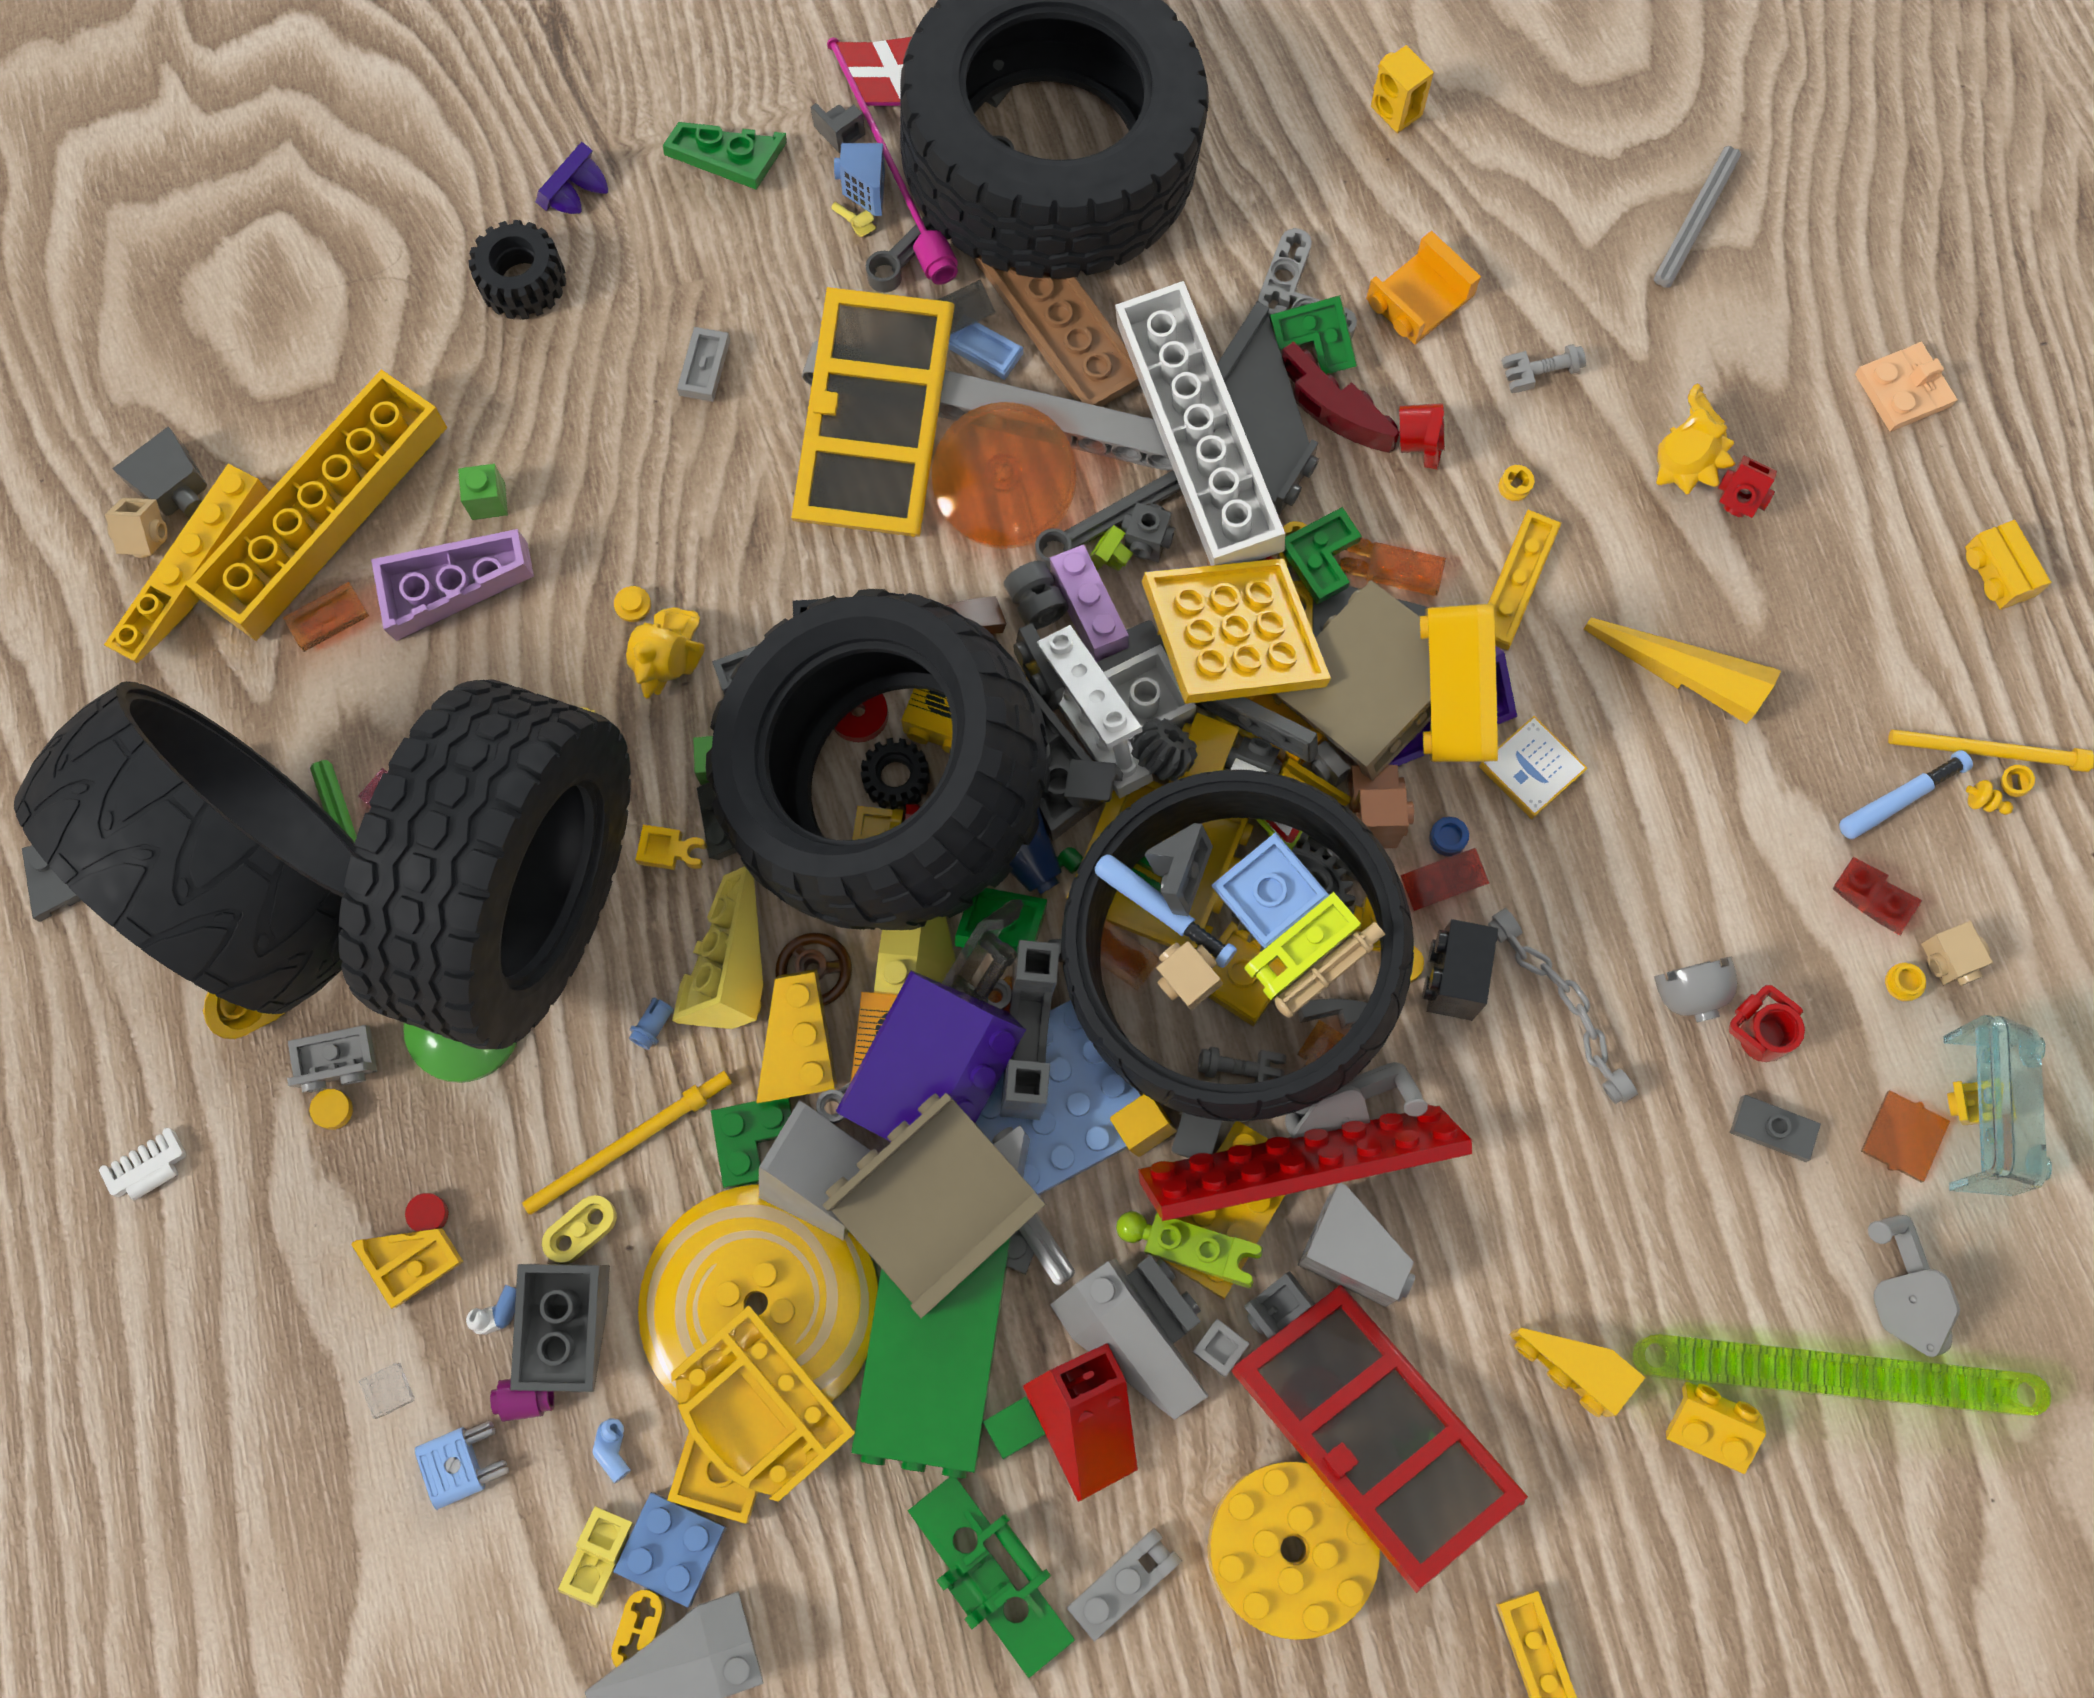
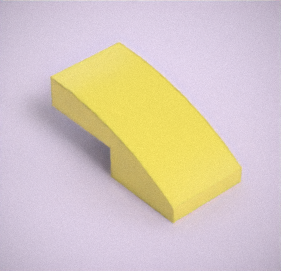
[558,1506,633,1608]

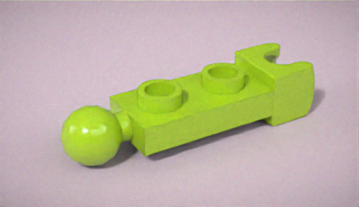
[1116,1211,1263,1288]

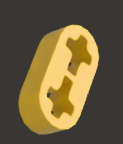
[611,1589,666,1667]

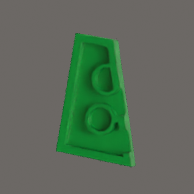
[663,122,787,190]

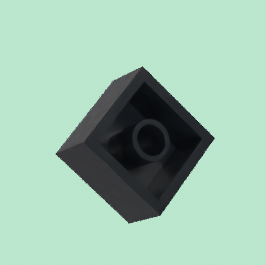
[1422,919,1499,1021]

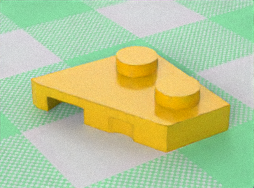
[351,1228,464,1309]

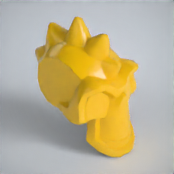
[1656,383,1735,494]
[626,607,705,699]

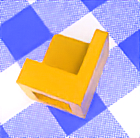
[1110,1094,1177,1157]

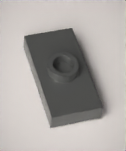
[1730,1095,1821,1162]

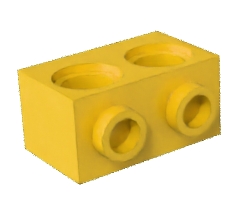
[1371,45,1434,133]

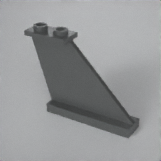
[1217,301,1319,515]

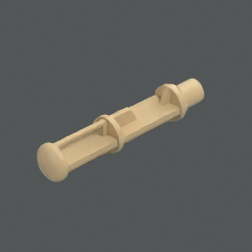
[1275,922,1385,1017]

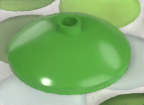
[404,1023,517,1083]

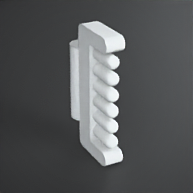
[99,1128,186,1201]

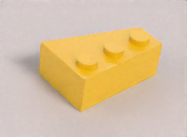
[756,969,837,1103]

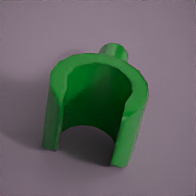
[1057,847,1083,874]

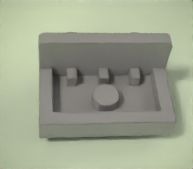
[287,1025,377,1093]

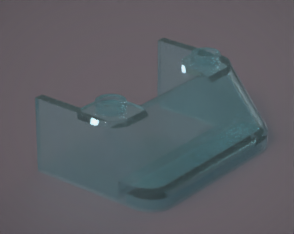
[1943,1015,2052,1196]

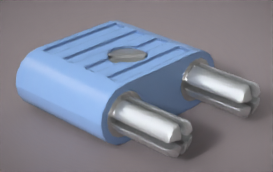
[415,1421,509,1510]

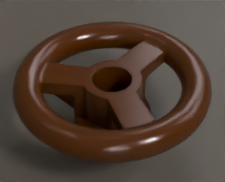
[775,933,852,1006]

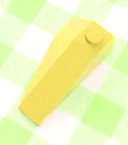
[672,866,763,1029]
[874,916,958,995]

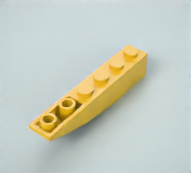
[104,463,269,663]

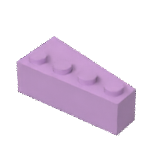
[371,529,534,641]

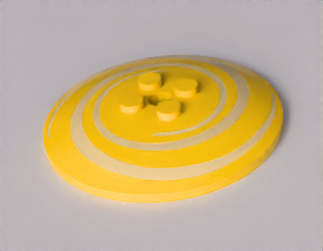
[638,1184,878,1403]

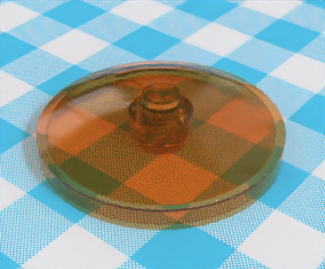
[932,402,1077,549]

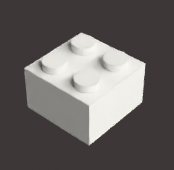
[1104,644,1197,743]

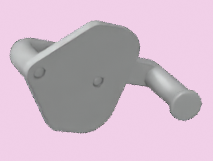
[1285,1062,1428,1139]
[1868,1215,1960,1357]

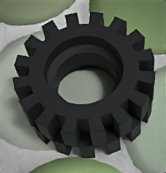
[860,738,930,810]

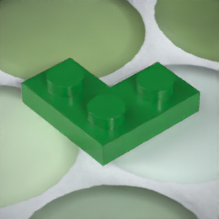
[1270,295,1357,374]
[1283,507,1362,604]
[710,1098,792,1190]

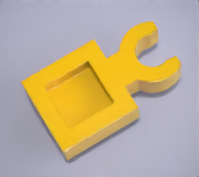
[635,824,707,870]

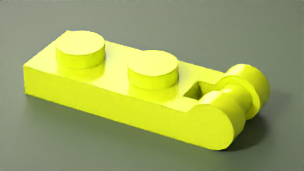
[1244,892,1361,1000]

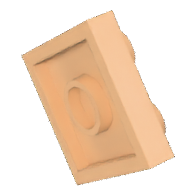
[1855,342,1958,432]

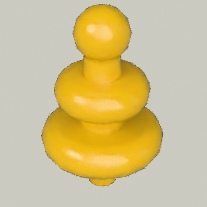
[1966,780,2014,815]

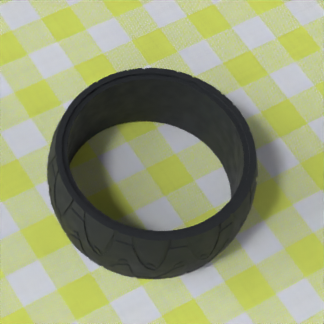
[14,681,357,1014]
[1061,770,1414,1121]

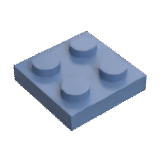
[613,1492,727,1608]

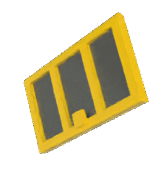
[791,287,955,537]

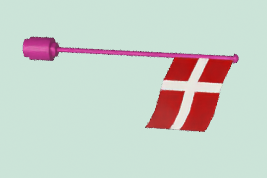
[827,37,958,285]

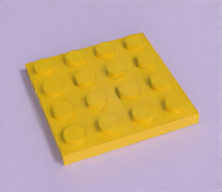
[1142,558,1331,704]

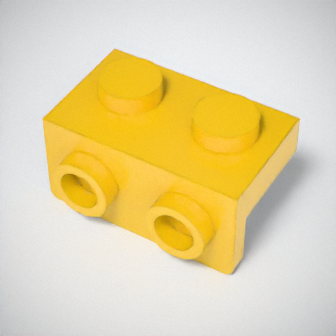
[1666,1381,1767,1474]

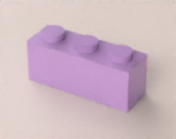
[1050,544,1129,662]

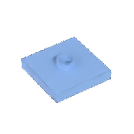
[1211,832,1329,949]

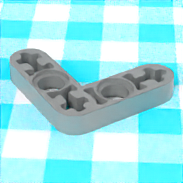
[1258,228,1357,339]

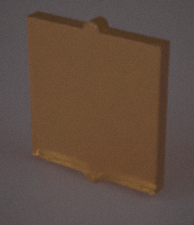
[1861,1090,1950,1183]

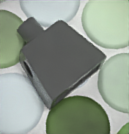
[112,427,207,517]

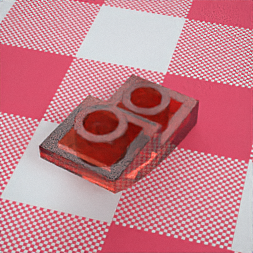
[1400,848,1490,911]
[1833,857,1922,936]

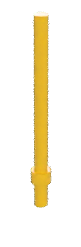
[1888,729,2094,772]
[522,1070,732,1215]

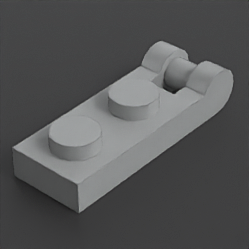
[1067,1528,1182,1642]

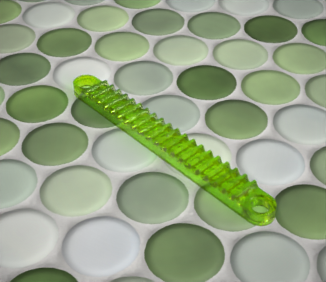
[1633,1334,2052,1416]

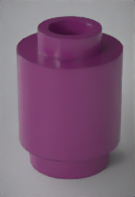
[490,1379,555,1422]

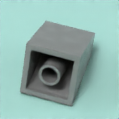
[759,1101,871,1241]
[1298,1183,1415,1307]

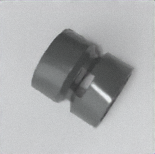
[1004,561,1069,630]

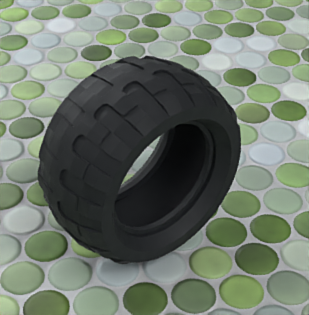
[705,589,1050,930]

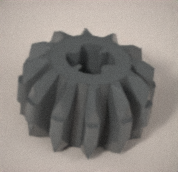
[1131,717,1198,781]

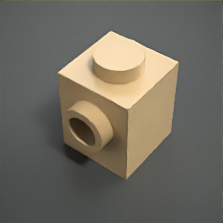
[105,498,167,558]
[1921,921,1993,986]
[1156,941,1223,1011]

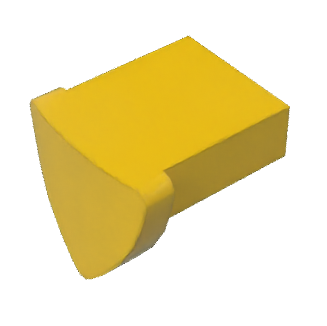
[852,806,905,840]

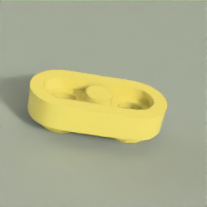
[542,1195,617,1264]

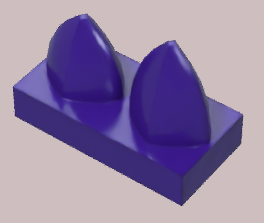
[535,142,609,214]

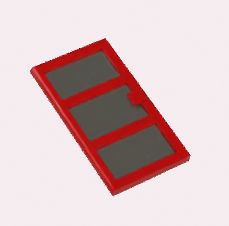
[1232,1285,1528,1593]

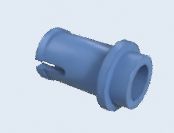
[629,998,674,1050]

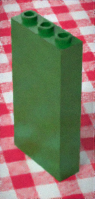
[851,1236,1012,1478]

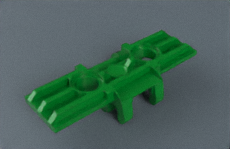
[908,1477,1075,1678]

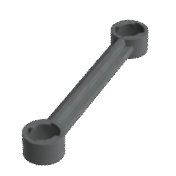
[866,136,1014,293]
[1035,470,1181,571]

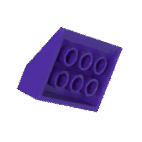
[836,970,1026,1142]

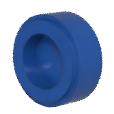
[1429,817,1469,856]

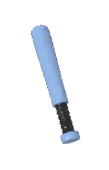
[1839,750,1973,839]
[1095,854,1237,968]

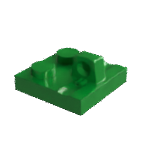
[955,888,1047,958]

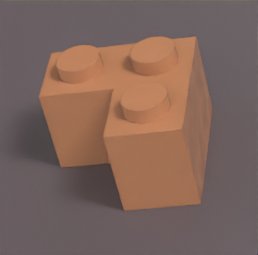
[1347,765,1414,849]

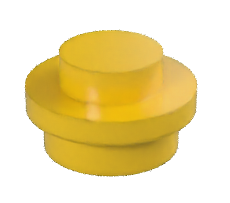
[614,586,651,622]
[1885,963,1926,1002]

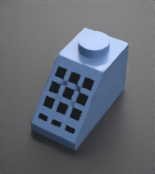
[834,143,885,216]

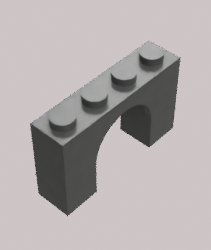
[1000,940,1060,1120]

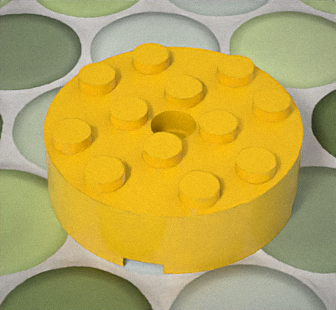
[1207,1462,1380,1640]

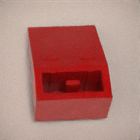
[1023,1343,1138,1502]

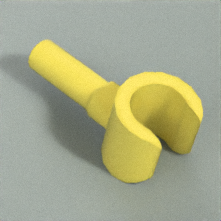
[831,202,876,237]

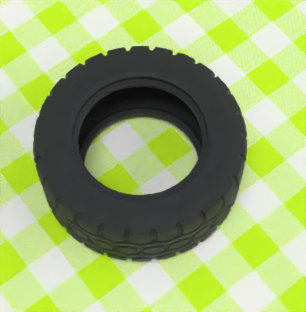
[900,0,1209,279]
[339,680,631,1049]

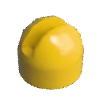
[2000,765,2035,797]

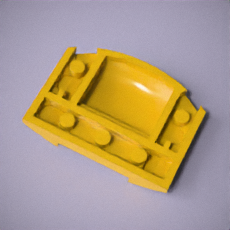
[671,1305,855,1502]

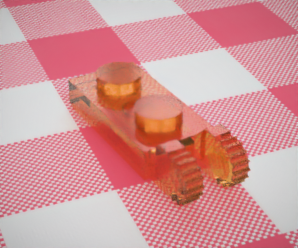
[1339,538,1446,596]

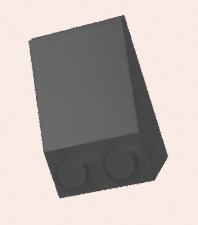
[510,1264,610,1392]

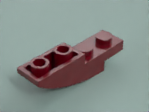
[1282,341,1400,453]

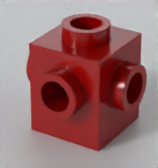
[1718,455,1777,518]

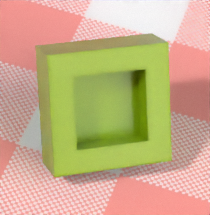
[1089,525,1133,571]

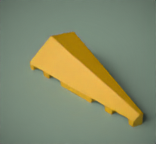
[1583,617,1781,724]

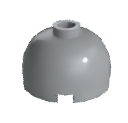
[1654,956,1738,1022]

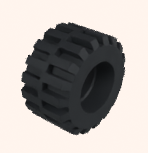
[468,220,566,320]

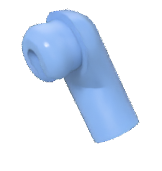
[593,1418,631,1484]

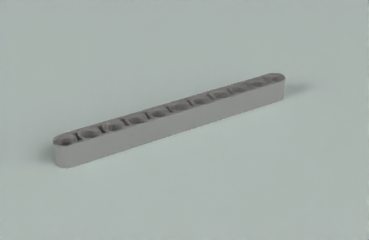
[802,341,1173,471]

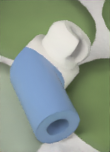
[466,1285,516,1335]

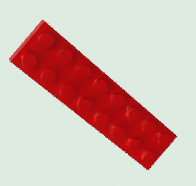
[1138,1105,1472,1221]

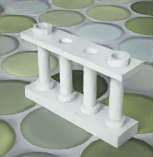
[1037,625,1153,798]

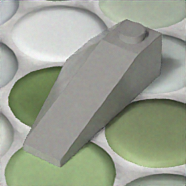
[1050,1259,1208,1420]
[585,1591,763,1698]

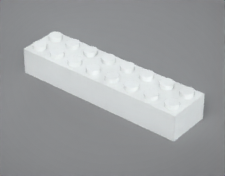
[1115,281,1285,566]

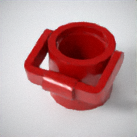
[1399,403,1445,469]
[1729,985,1805,1063]

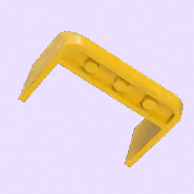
[1420,604,1498,762]

